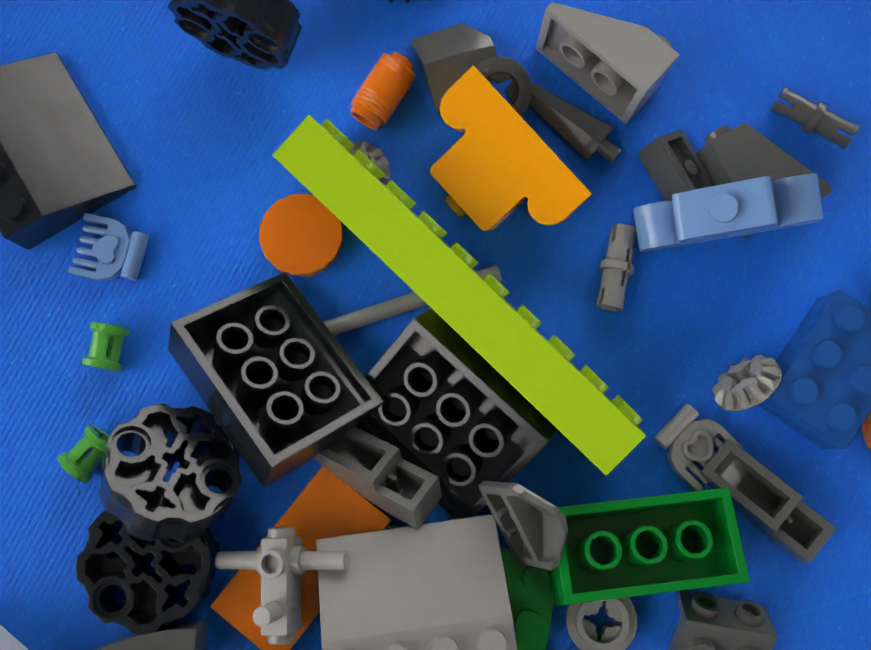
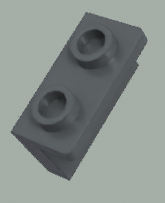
[669,590,777,650]

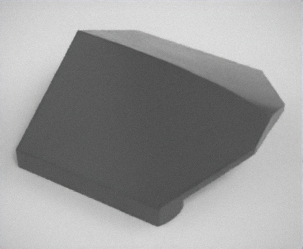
[411,23,498,115]
[478,481,568,571]

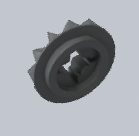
[476,57,532,116]

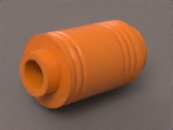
[349,52,416,131]

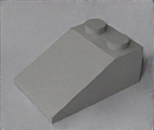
[535,2,680,125]

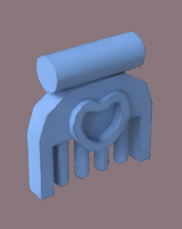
[68,213,149,281]

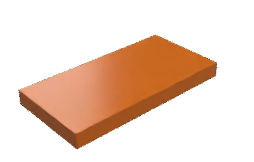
[210,466,392,650]

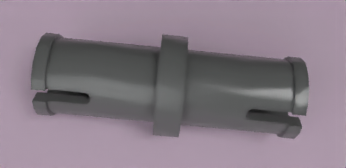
[770,86,860,149]

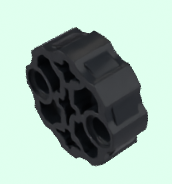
[168,0,302,70]
[99,403,242,543]
[76,508,221,634]

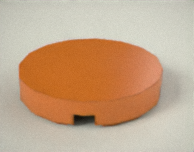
[259,194,343,277]

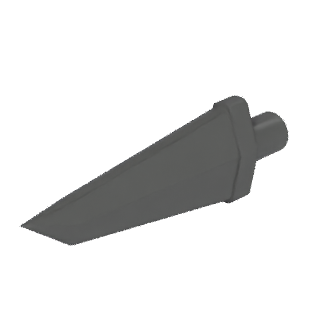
[528,82,622,164]

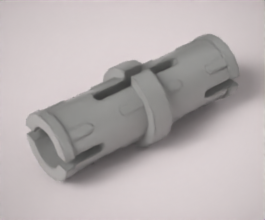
[595,224,637,312]

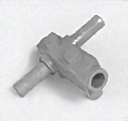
[215,526,350,645]

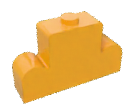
[430,65,592,231]

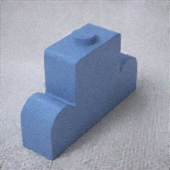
[633,173,824,252]

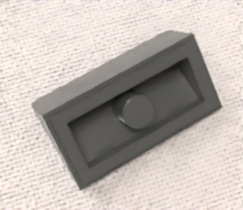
[638,129,716,201]

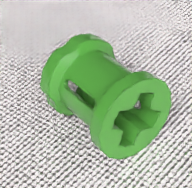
[81,322,130,372]
[57,424,110,483]

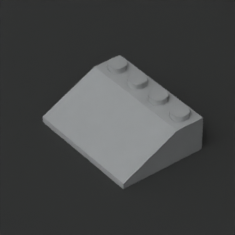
[316,514,517,650]

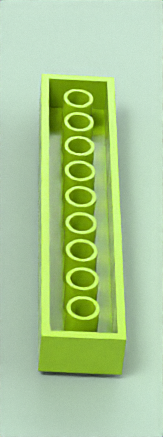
[272,115,646,476]

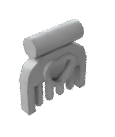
[653,404,742,491]

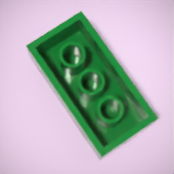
[550,488,750,606]

